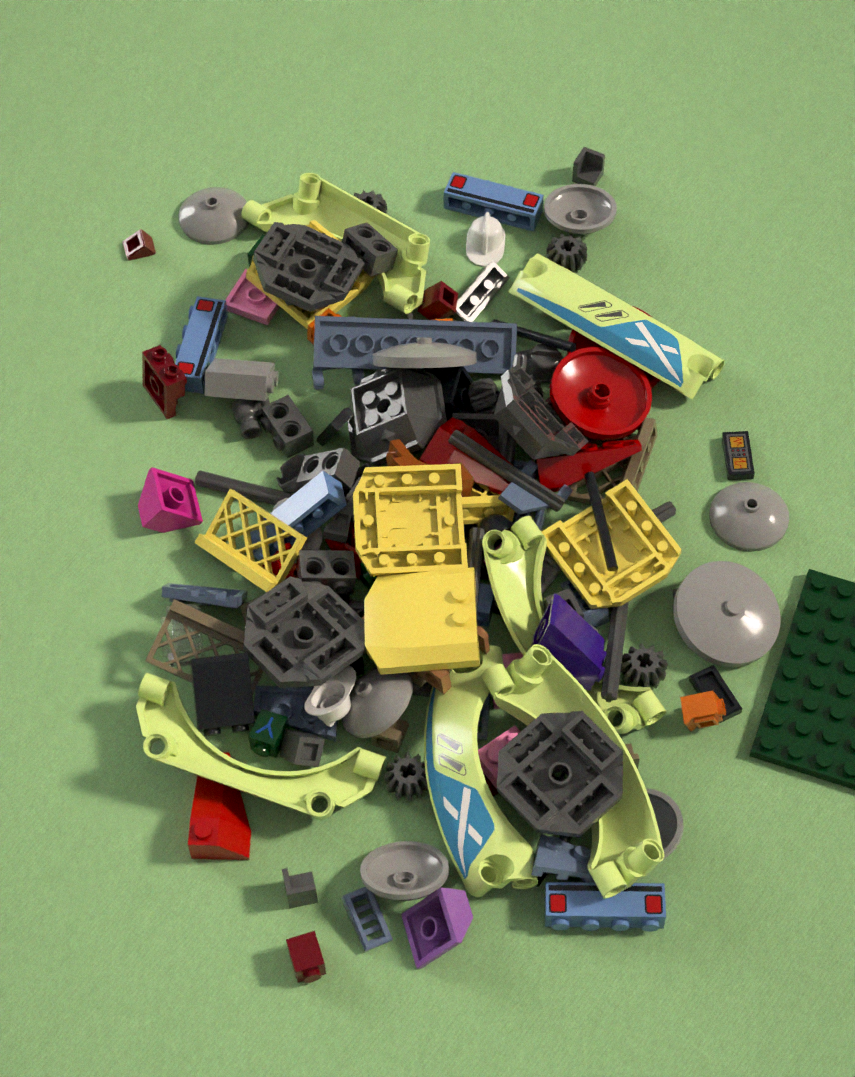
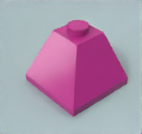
[138,467,203,533]

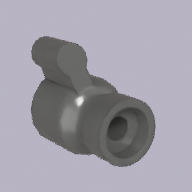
[232,397,270,439]

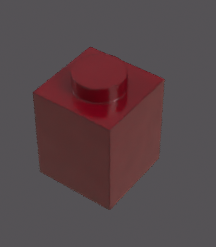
[418,281,458,320]
[286,931,326,983]

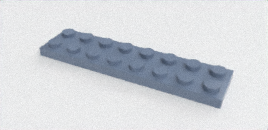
[313,316,517,374]

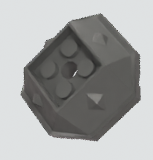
[253,222,364,313]
[494,364,589,460]
[348,367,447,467]
[243,576,365,688]
[497,711,623,837]

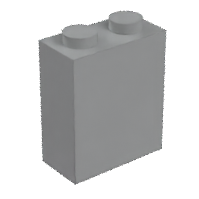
[205,358,279,401]

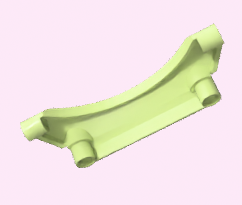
[241,173,430,314]
[136,673,386,820]

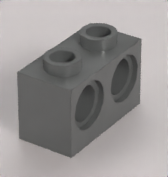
[342,222,398,276]
[260,395,314,458]
[296,448,360,490]
[296,550,356,595]

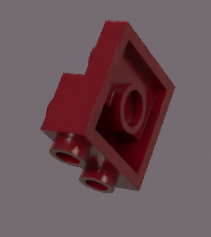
[142,345,187,419]

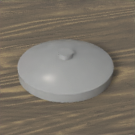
[373,337,477,368]
[673,561,781,667]

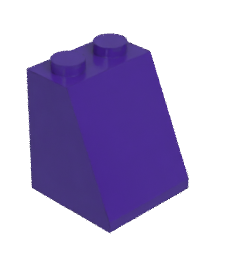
[531,593,607,691]

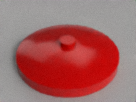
[550,347,652,440]

